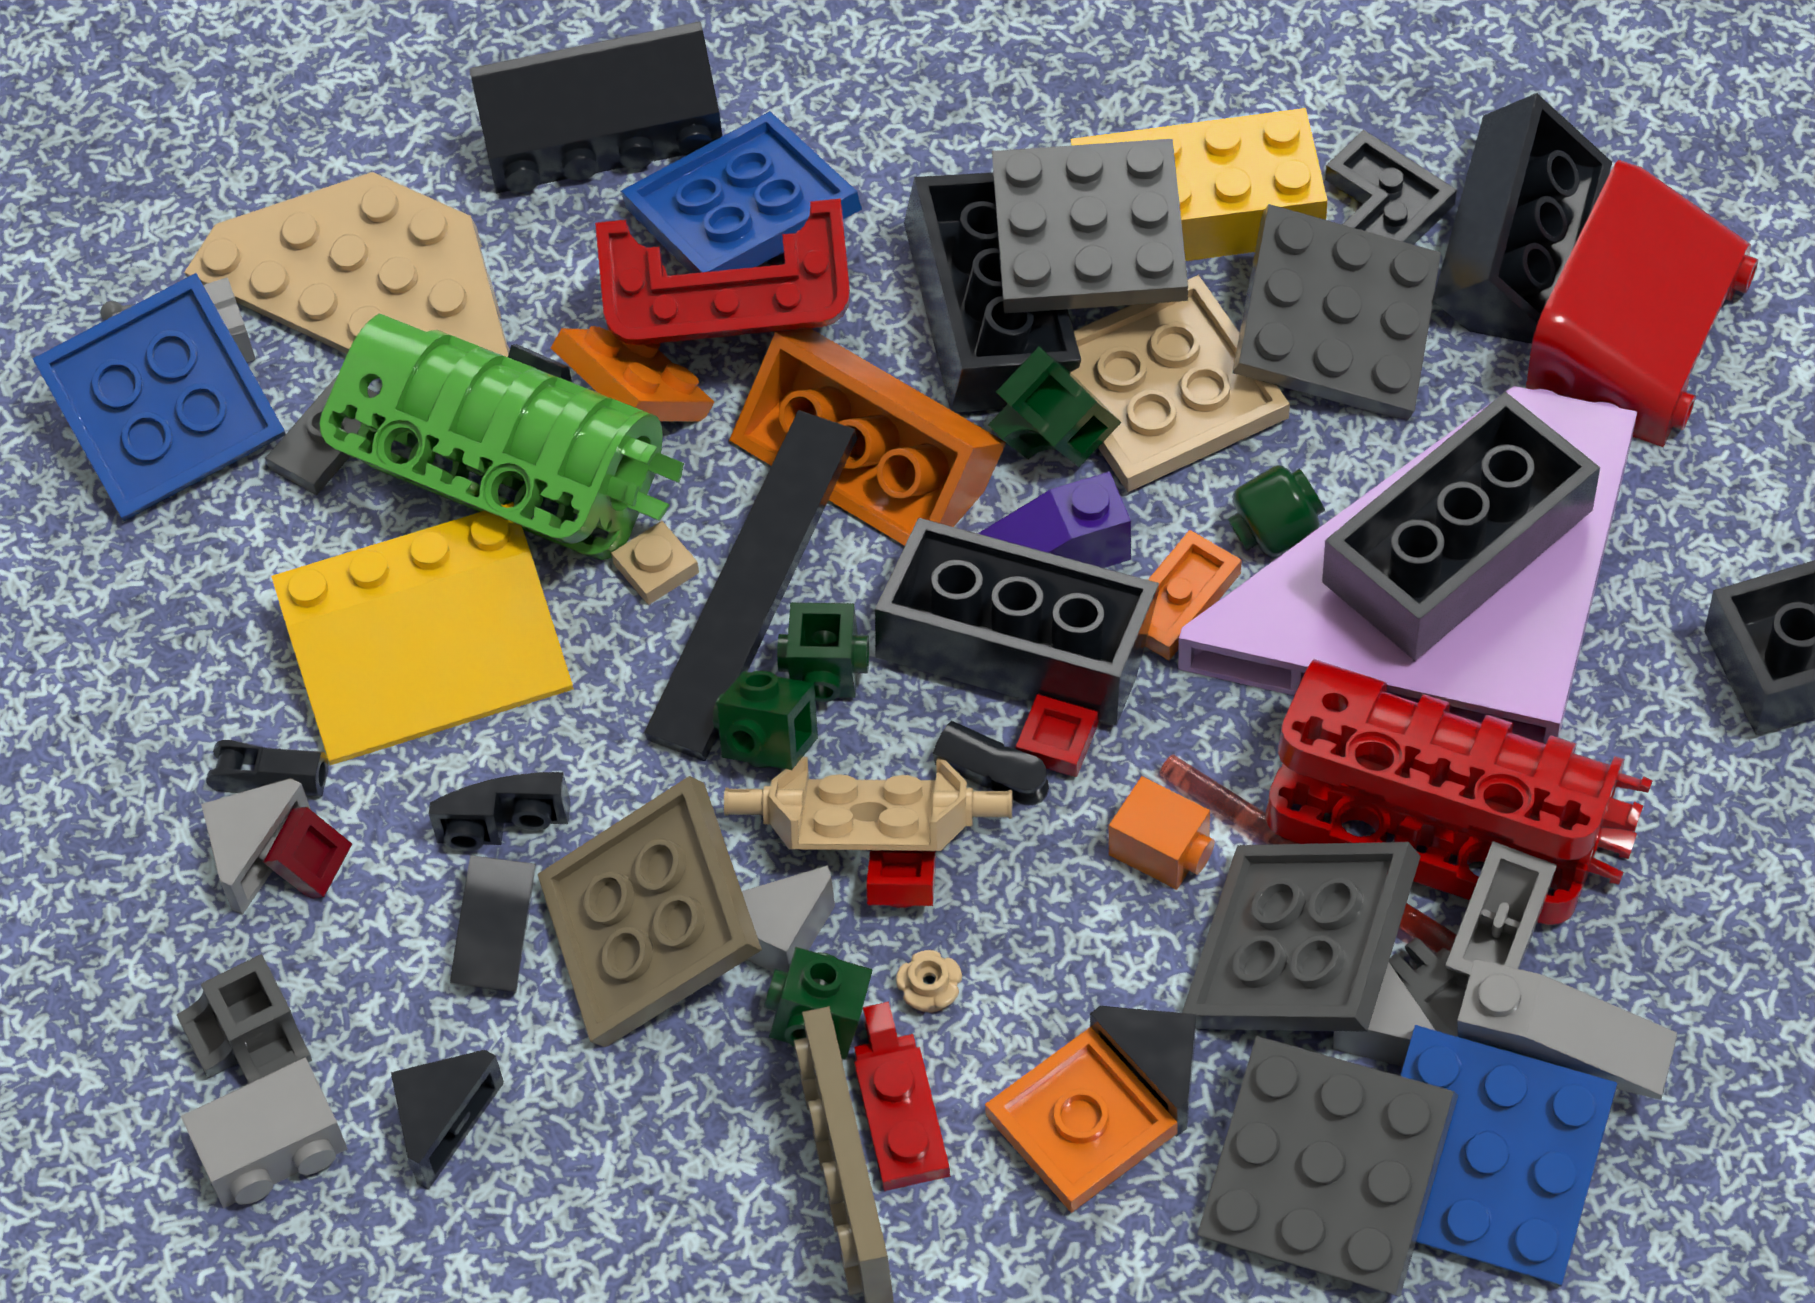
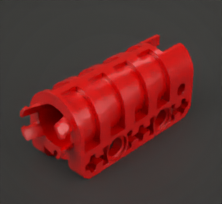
[1265,659,1653,925]

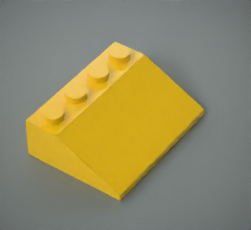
[271,502,574,765]

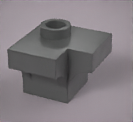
[176,954,312,1084]

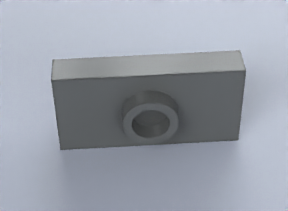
[265,375,378,496]

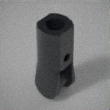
[933,721,1049,806]
[206,740,329,797]

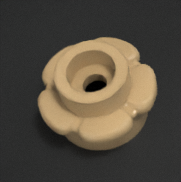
[896,950,962,1012]

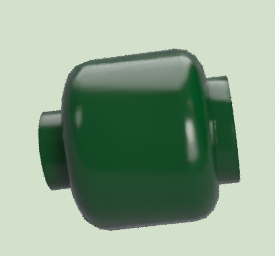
[1227,465,1325,558]

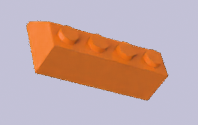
[729,328,1006,546]

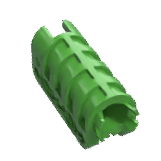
[319,313,684,560]

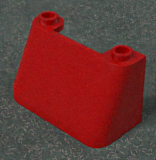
[1526,160,1759,447]
[595,198,850,345]

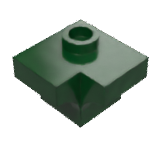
[988,347,1122,467]

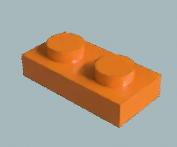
[1145,530,1242,660]

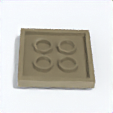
[537,776,762,1047]

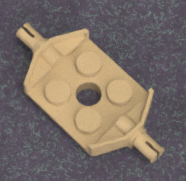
[724,757,1013,851]

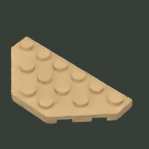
[184,172,510,357]

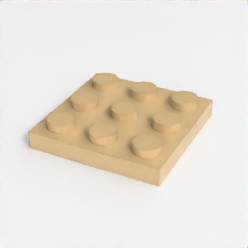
[1071,275,1290,492]

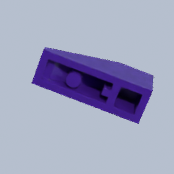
[977,471,1131,568]

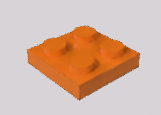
[551,326,715,421]
[985,1027,1178,1213]

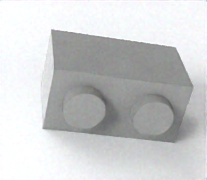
[181,1057,348,1208]

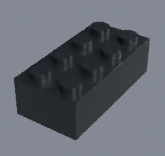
[1322,391,1600,661]
[1704,560,1815,735]

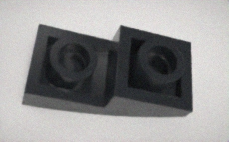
[428,772,571,851]
[450,855,536,993]

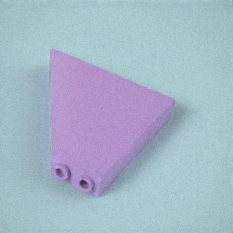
[1178,386,1637,744]

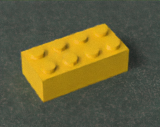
[1071,108,1328,261]

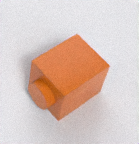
[1109,776,1215,890]

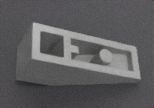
[1457,959,1677,1100]

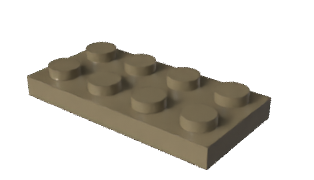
[794,1007,894,1303]

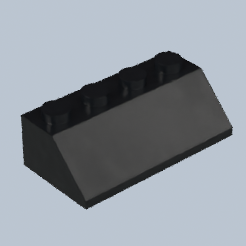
[469,21,723,194]
[1433,93,1612,344]
[904,172,1081,412]
[875,517,1159,725]

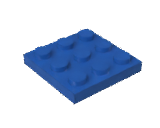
[621,111,862,273]
[32,273,286,522]
[1401,1025,1618,1286]

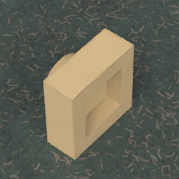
[611,521,699,605]

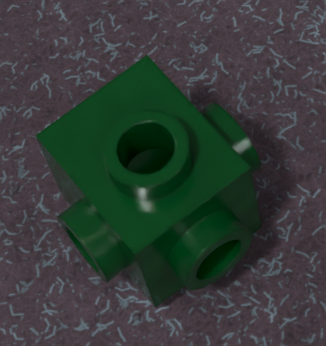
[777,602,869,702]
[713,671,818,770]
[763,947,873,1060]

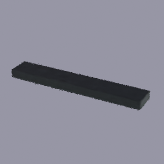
[644,410,857,761]

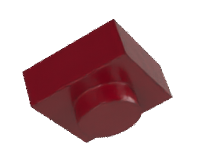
[263,807,352,898]

